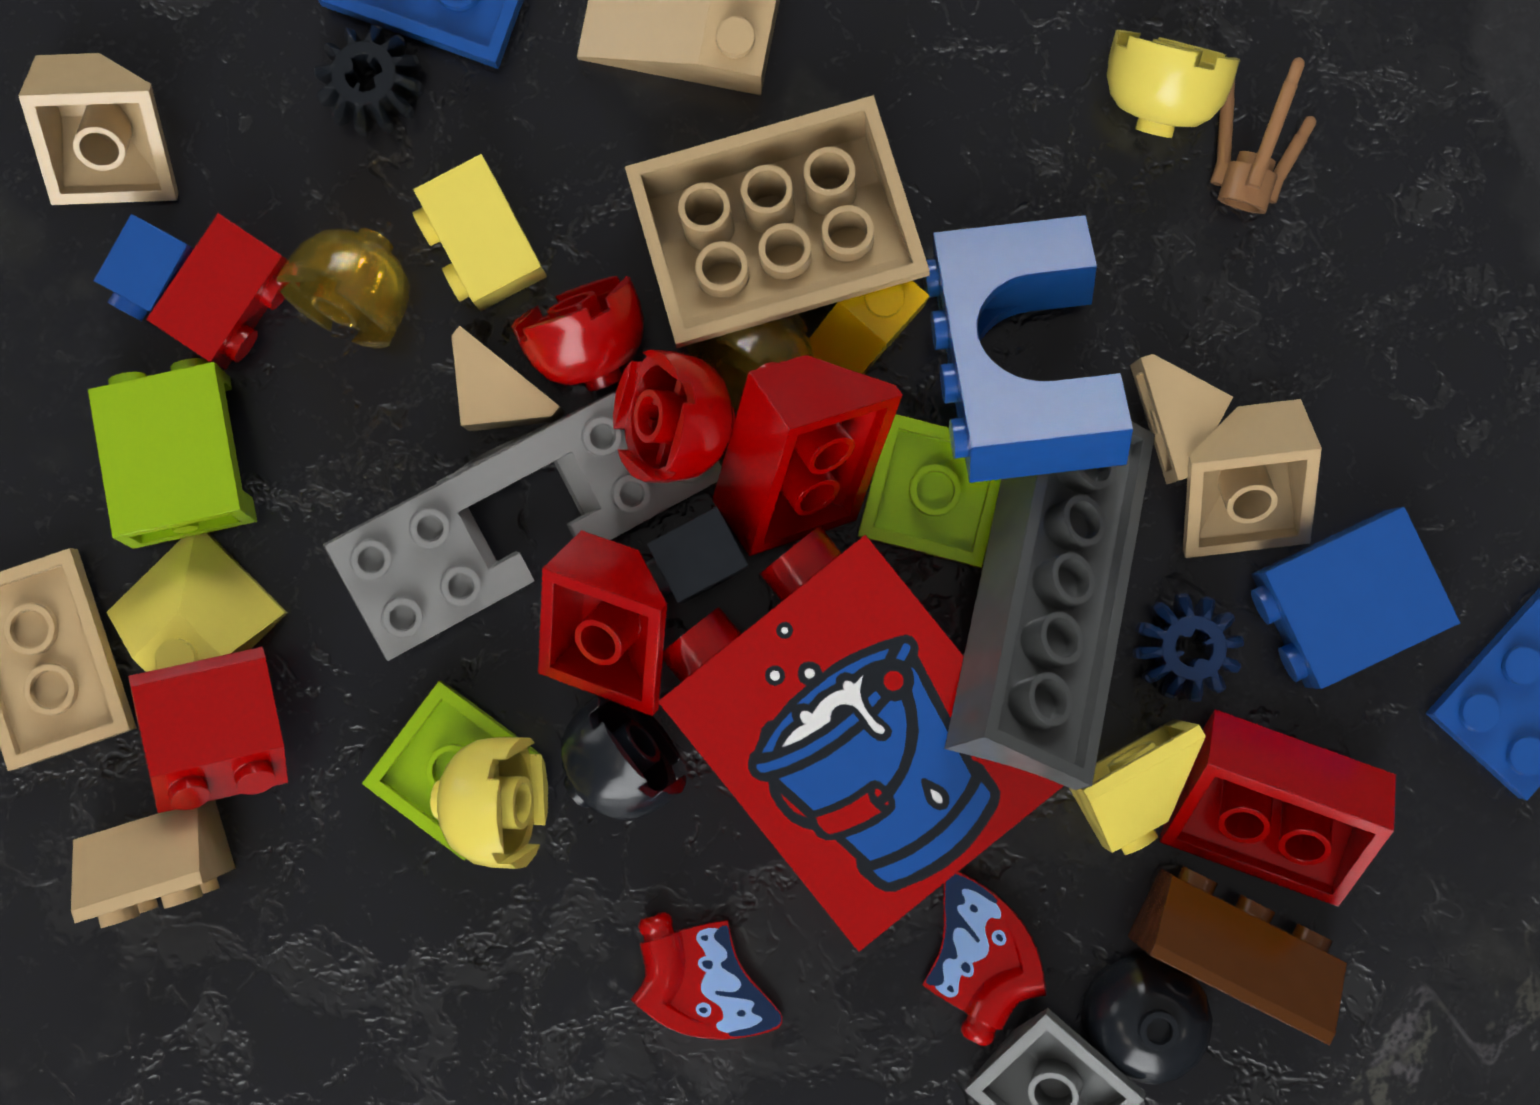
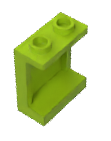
[88,358,257,549]

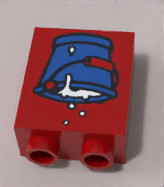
[658,526,1064,952]

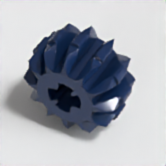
[1133,593,1244,702]

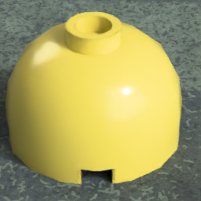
[1107,30,1240,138]
[430,737,548,869]

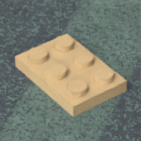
[0,548,137,771]

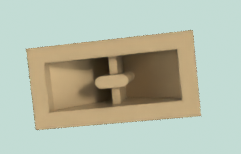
[451,326,565,431]
[1130,354,1233,484]

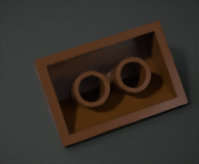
[1127,866,1347,1046]

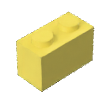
[412,154,547,311]

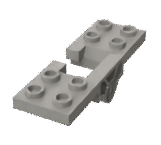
[323,389,721,661]

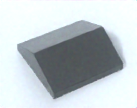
[964,1008,1146,1105]

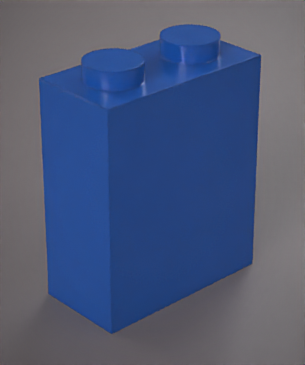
[1251,507,1460,689]

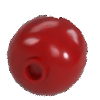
[511,276,645,391]
[613,349,735,483]

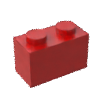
[146,213,296,370]

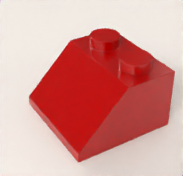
[538,530,667,716]
[128,647,288,814]

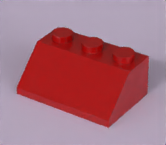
[712,355,903,556]
[1160,709,1396,907]

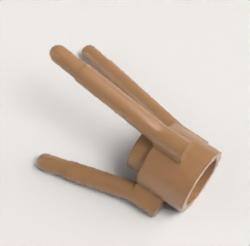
[1210,57,1317,214]

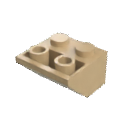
[71,800,236,928]

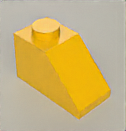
[795,281,929,374]

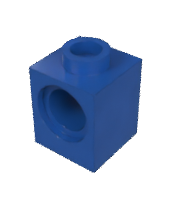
[94,214,194,321]

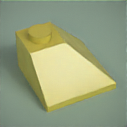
[107,532,287,672]
[1069,719,1206,855]

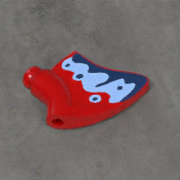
[922,871,1046,1046]
[630,912,783,1040]

